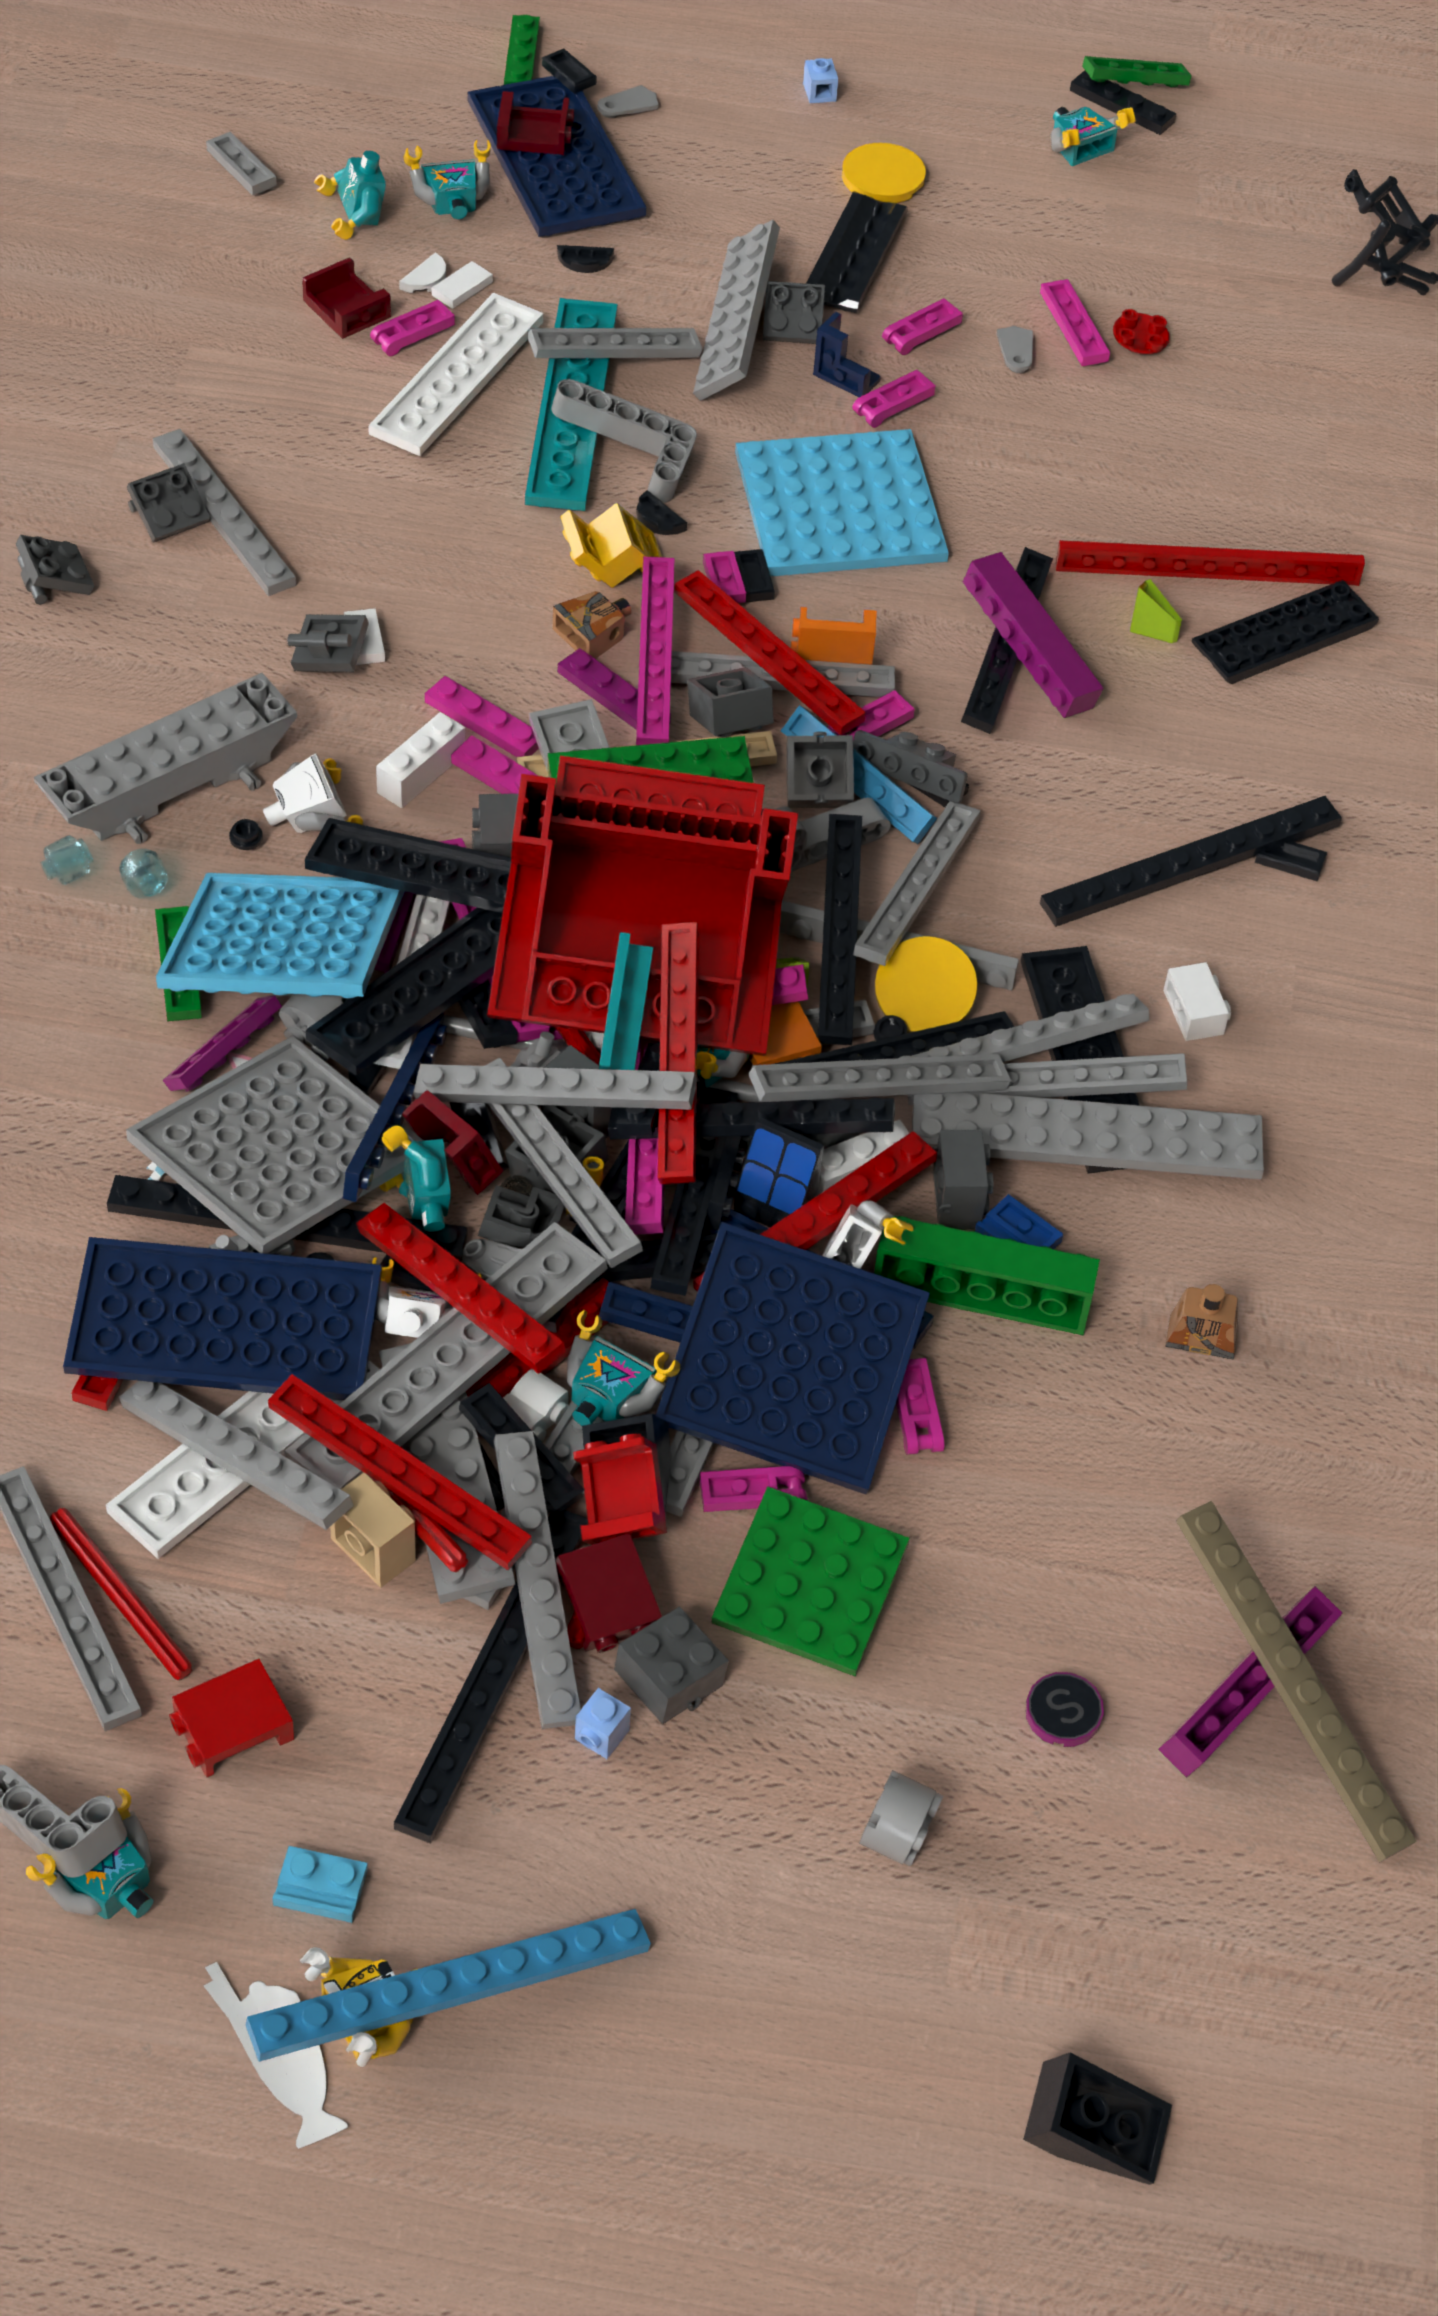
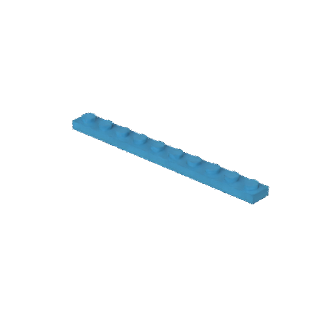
[245,1909,651,2062]

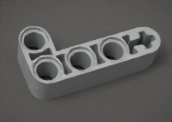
[775,797,891,872]
[0,1765,127,1878]

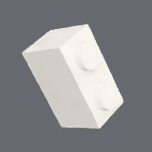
[1163,962,1231,1041]

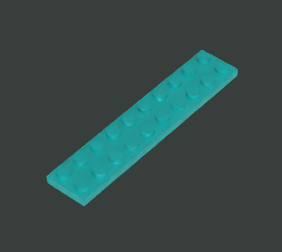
[525,298,618,511]

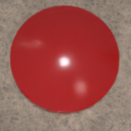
[1113,309,1170,354]

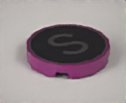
[1025,1672,1104,1747]

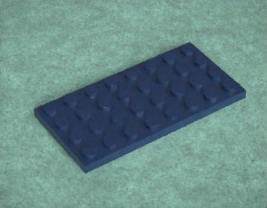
[467,76,646,237]
[63,1237,382,1400]

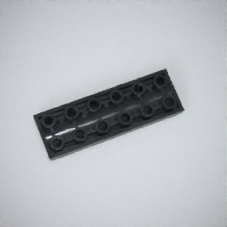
[806,192,908,313]
[1191,580,1379,684]

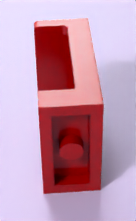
[573,1434,667,1545]
[169,1658,294,1777]

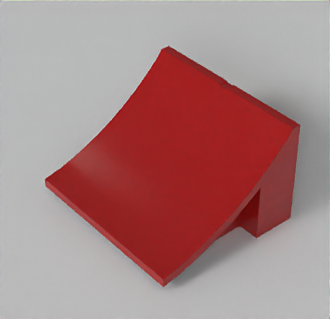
[487,755,798,1056]

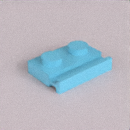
[272,1846,368,1923]

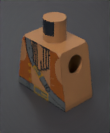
[552,591,631,659]
[1165,1284,1238,1360]

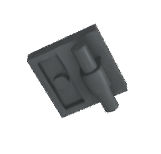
[763,281,825,344]
[127,463,210,543]
[16,534,94,605]
[287,614,369,672]

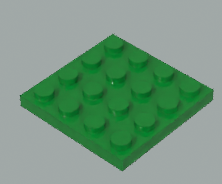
[711,1486,910,1676]

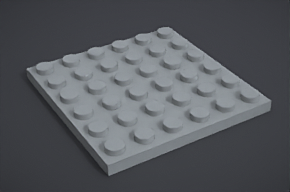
[126,1036,424,1254]

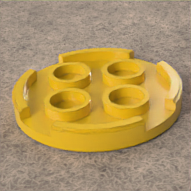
[842,143,926,203]
[875,936,977,1033]

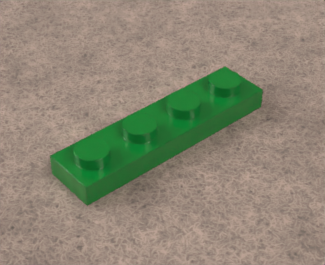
[504,14,540,85]
[1082,56,1192,87]
[155,906,202,1022]

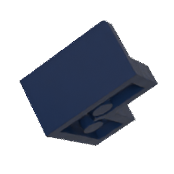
[813,312,880,397]

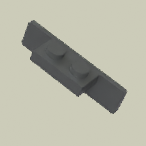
[853,730,968,803]

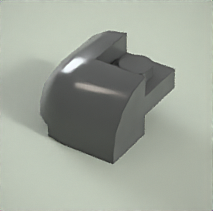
[478,1185,564,1248]

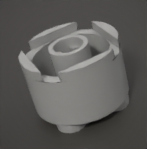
[279,994,343,1061]
[859,1770,943,1866]

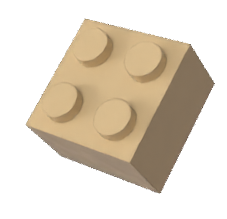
[330,1472,416,1588]

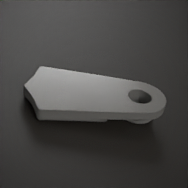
[597,85,659,118]
[996,326,1033,373]
[462,1239,522,1279]

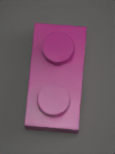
[703,551,746,603]

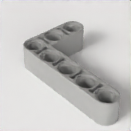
[551,379,697,503]

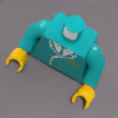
[314,150,386,240]
[379,1126,451,1232]

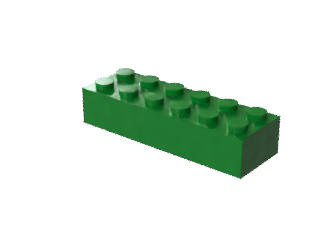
[547,736,754,787]
[874,1216,1100,1335]

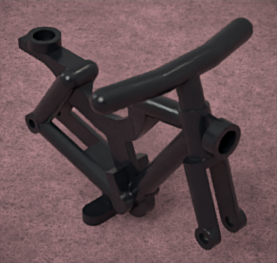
[1332,169,1438,296]

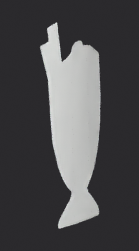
[204,1962,348,2149]

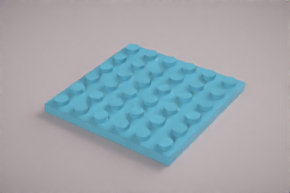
[735,429,949,577]
[156,873,405,998]

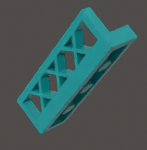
[599,932,653,1070]

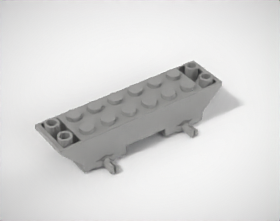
[34,673,297,844]

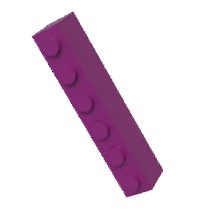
[962,552,1104,718]
[1158,1586,1343,1777]

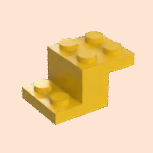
[560,503,662,588]

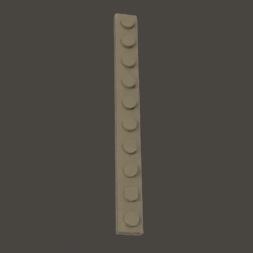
[1176,1501,1417,1863]

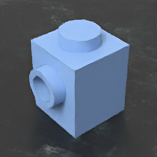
[803,58,838,103]
[575,1688,631,1759]

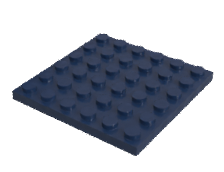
[656,1222,930,1495]

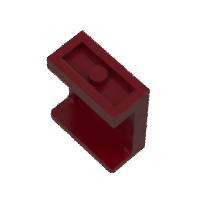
[497,91,574,155]
[302,257,391,339]
[402,1090,503,1195]
[555,1533,662,1653]

